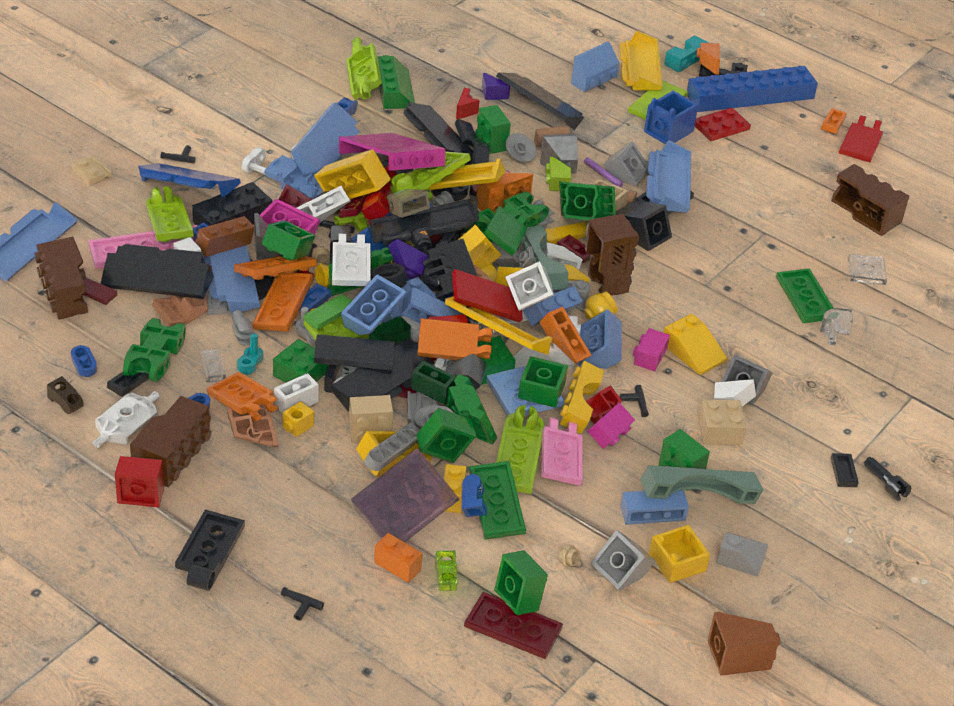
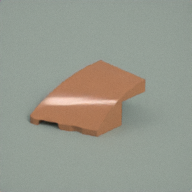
[152,294,208,327]
[227,404,278,447]

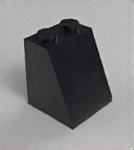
[616,200,672,251]

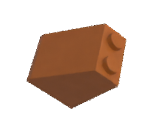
[707,612,780,676]

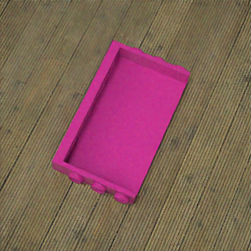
[339,133,445,171]

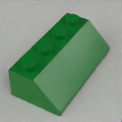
[377,55,415,109]

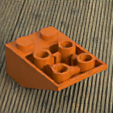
[477,173,534,212]

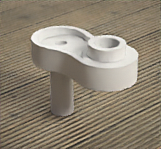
[241,147,266,175]

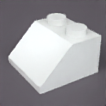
[506,262,554,311]

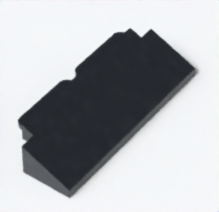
[496,72,584,131]
[403,102,474,165]
[366,199,479,246]
[100,244,214,299]
[329,338,435,412]

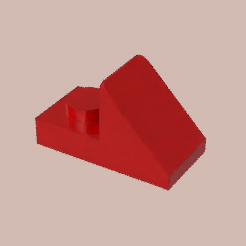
[456,87,480,119]

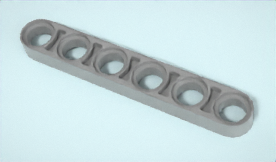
[364,420,422,471]

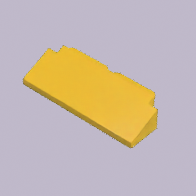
[619,30,663,90]
[406,159,506,190]
[445,296,552,355]

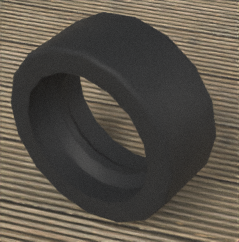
[370,263,407,288]

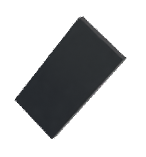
[314,334,394,370]

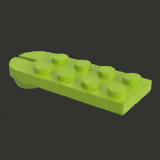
[390,152,471,194]
[146,186,194,242]
[496,405,545,494]

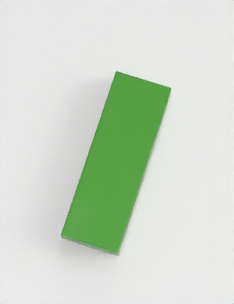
[303,294,352,330]

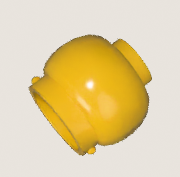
[584,291,618,320]

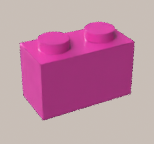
[633,328,670,371]
[587,402,635,449]

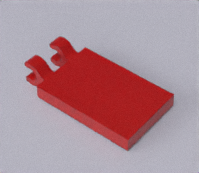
[839,115,884,163]

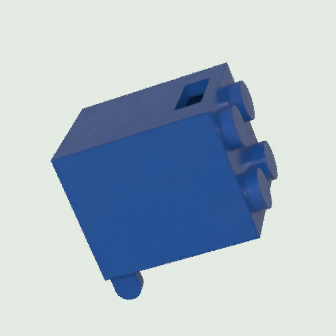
[644,91,698,144]

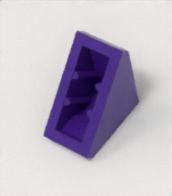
[482,72,510,100]

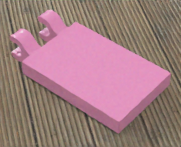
[541,417,583,486]

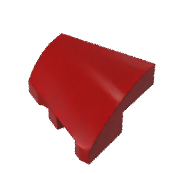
[586,385,622,424]

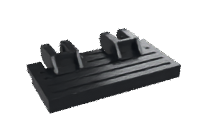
[423,238,478,315]

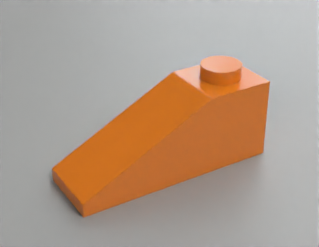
[697,43,720,75]
[539,306,592,364]

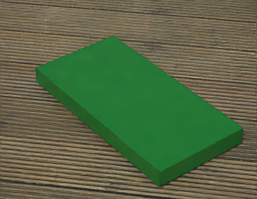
[776,268,838,323]
[469,461,526,540]

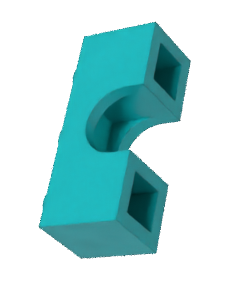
[664,35,709,73]

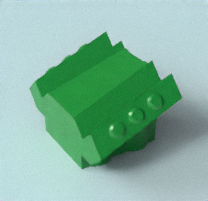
[559,181,616,221]
[446,374,498,445]

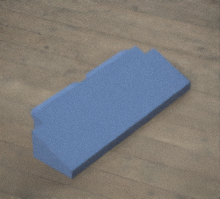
[291,102,360,175]
[646,140,692,213]
[0,202,78,281]
[203,245,260,315]

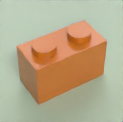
[374,533,423,583]

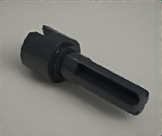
[864,457,912,501]

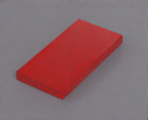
[452,269,523,323]

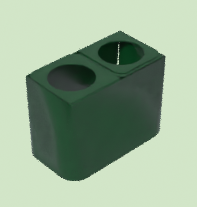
[369,317,411,347]

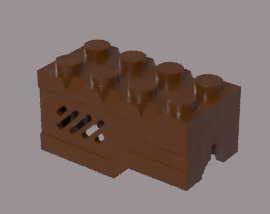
[831,164,909,236]
[585,214,639,295]
[34,237,88,320]
[130,396,212,488]

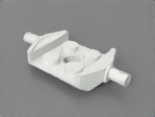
[93,391,160,448]

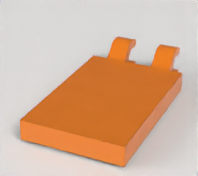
[417,318,492,360]
[206,372,278,421]

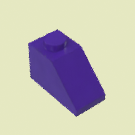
[389,239,429,279]

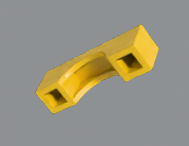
[559,361,604,434]

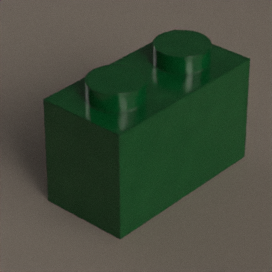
[411,361,457,405]

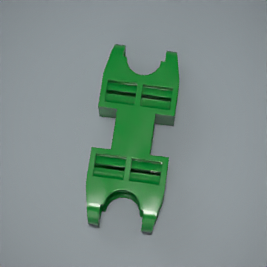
[464,192,549,243]
[123,318,186,382]

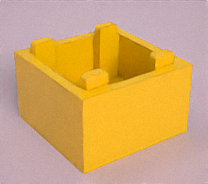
[458,225,501,269]
[649,525,710,583]

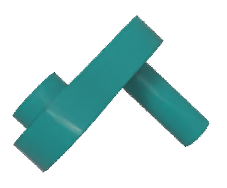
[237,333,263,375]

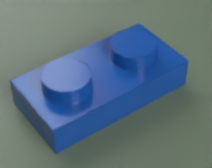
[299,283,332,312]

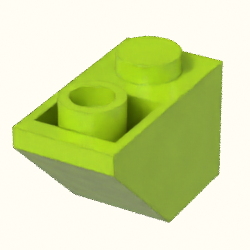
[545,157,571,191]

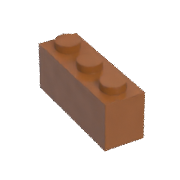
[196,216,255,257]

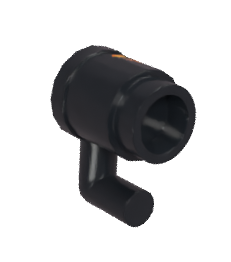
[411,228,432,258]

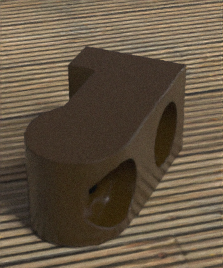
[47,376,84,414]

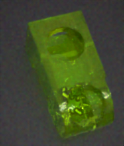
[435,550,457,591]

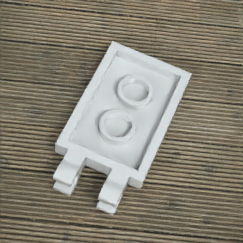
[332,234,370,286]

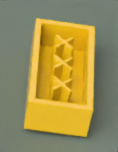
[314,149,391,200]

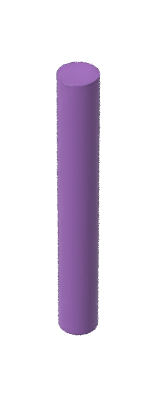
[584,157,623,187]

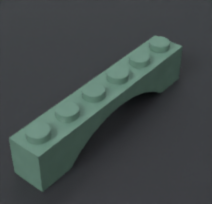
[520,226,568,290]
[640,465,764,504]

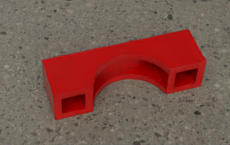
[361,165,398,220]

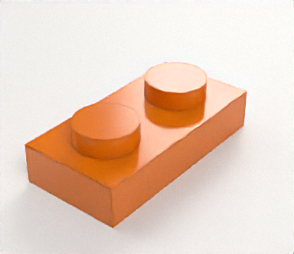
[821,108,847,134]

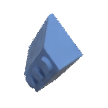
[571,41,619,92]
[341,274,407,335]
[577,309,622,369]

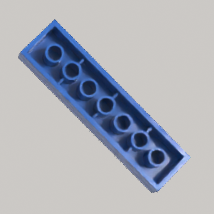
[687,66,818,112]

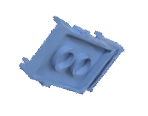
[264,155,323,199]

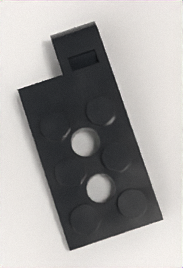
[175,509,245,591]

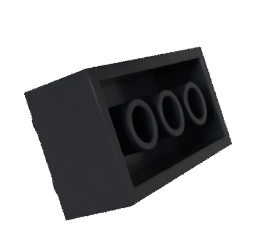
[192,182,272,226]

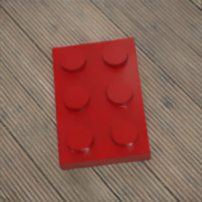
[694,108,751,141]

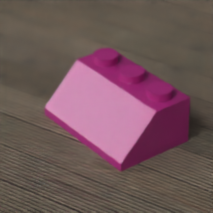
[260,199,320,235]

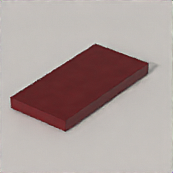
[464,592,563,659]

